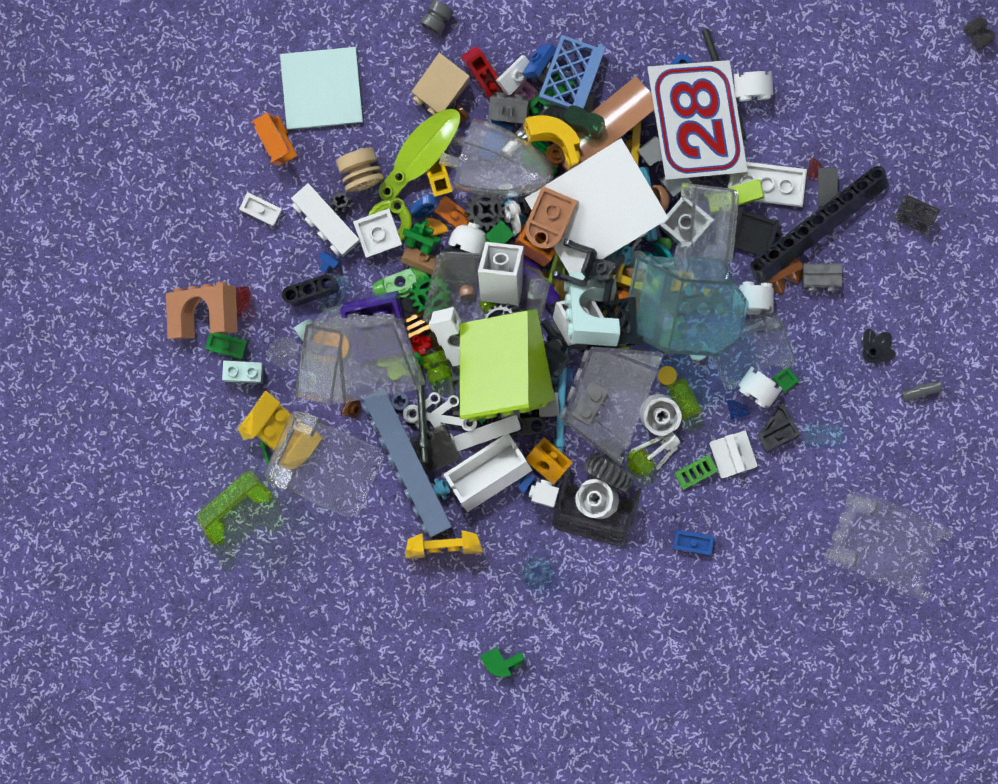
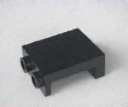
[723,206,782,256]

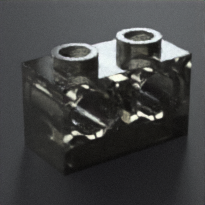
[894,194,940,235]

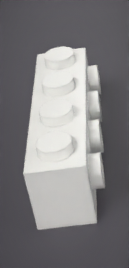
[291,183,360,257]

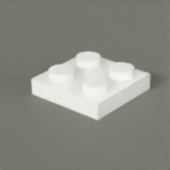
[353,209,403,258]

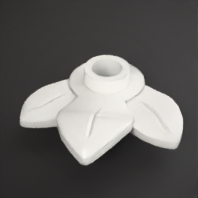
[504,201,521,237]

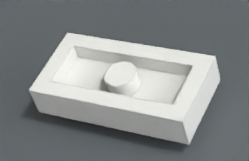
[496,55,529,95]
[239,192,282,227]

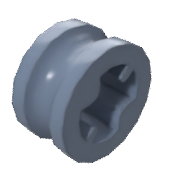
[391,393,409,410]

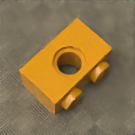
[525,437,573,485]

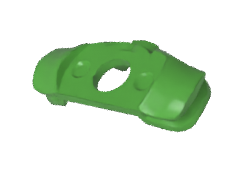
[373,267,427,299]

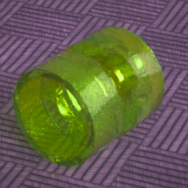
[422,350,452,384]

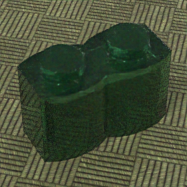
[564,105,606,140]

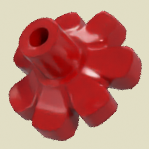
[410,334,432,356]

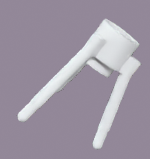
[631,432,680,470]

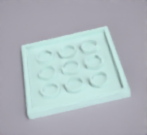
[280,47,363,130]

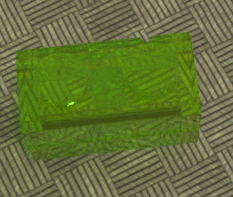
[666,377,702,421]

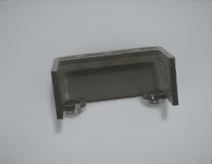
[552,469,642,546]

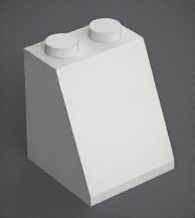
[478,242,524,305]

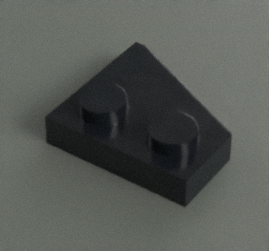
[757,403,801,453]

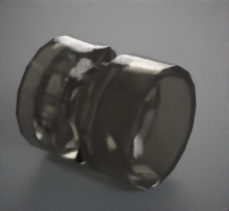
[962,15,997,51]

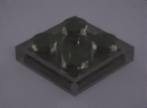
[410,423,461,474]

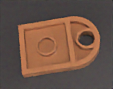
[525,186,579,249]

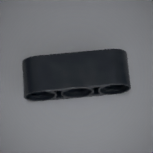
[282,274,339,306]
[491,417,545,437]

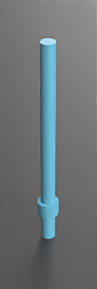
[554,348,568,453]

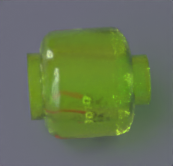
[626,448,655,477]

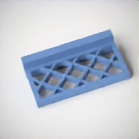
[538,35,606,118]

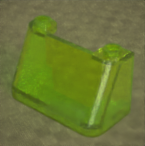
[196,471,276,547]

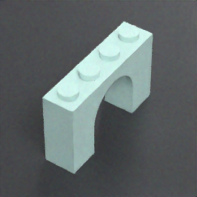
[564,272,620,346]

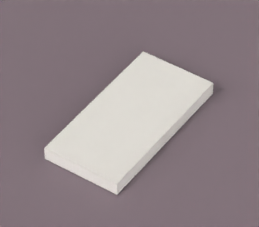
[728,162,807,208]

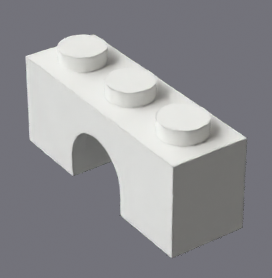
[429,307,461,366]

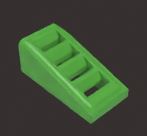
[674,455,718,490]

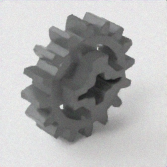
[464,189,505,232]

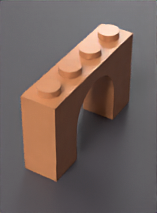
[166,282,238,340]

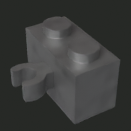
[488,92,531,124]

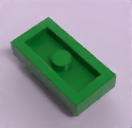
[205,333,248,360]

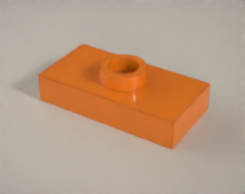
[433,196,472,228]

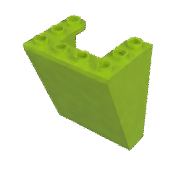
[460,309,555,422]

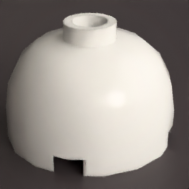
[448,222,487,255]

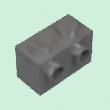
[571,381,610,426]

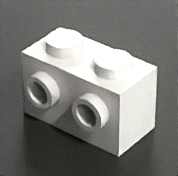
[529,480,559,508]

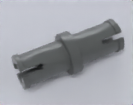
[902,380,942,402]

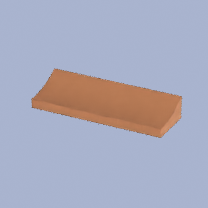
[548,76,654,172]

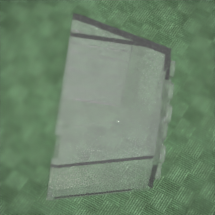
[295,312,425,405]
[560,347,664,466]

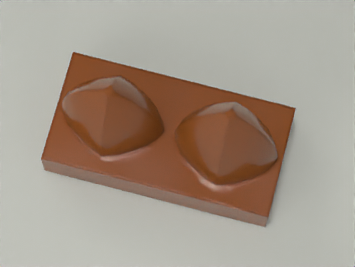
[766,258,803,295]

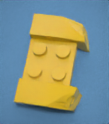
[238,391,322,469]
[405,530,483,559]

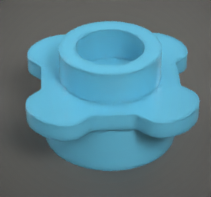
[433,478,450,500]

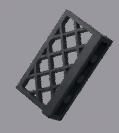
[581,297,643,353]

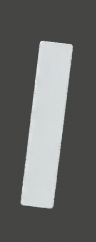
[454,415,521,451]

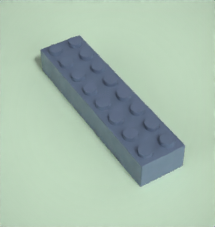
[361,388,452,538]

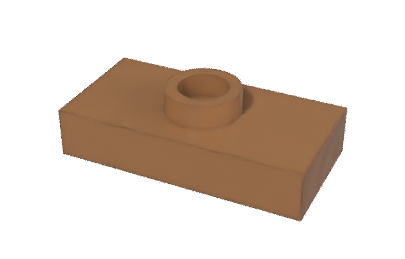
[400,246,439,275]

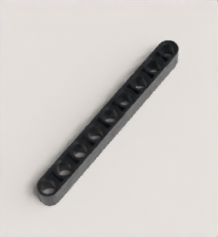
[750,166,889,283]

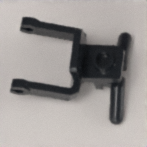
[552,239,625,303]
[541,320,588,381]

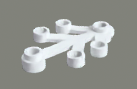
[403,392,477,445]

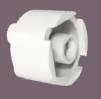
[734,71,774,102]
[735,282,774,315]
[739,366,783,408]
[640,394,682,436]
[575,479,619,519]

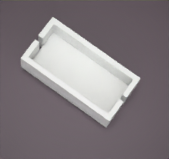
[443,434,532,512]

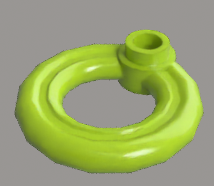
[368,198,412,241]

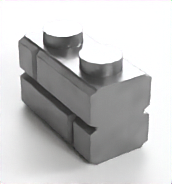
[802,263,842,292]

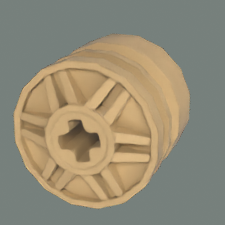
[336,147,384,192]

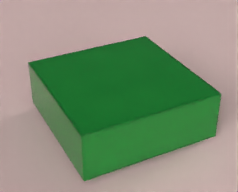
[772,366,799,393]

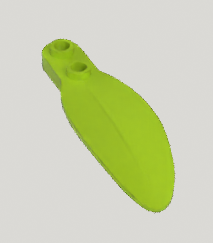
[379,109,460,200]

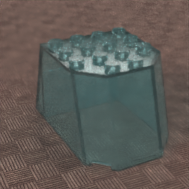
[623,255,749,356]

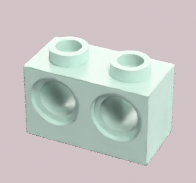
[222,361,264,384]

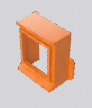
[251,112,298,166]

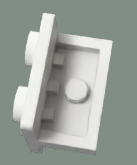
[709,431,757,478]

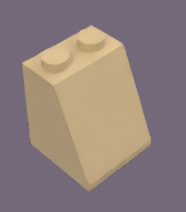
[411,52,470,116]

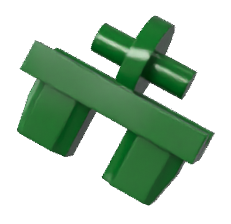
[402,220,442,254]

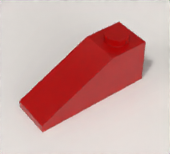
[460,46,511,99]

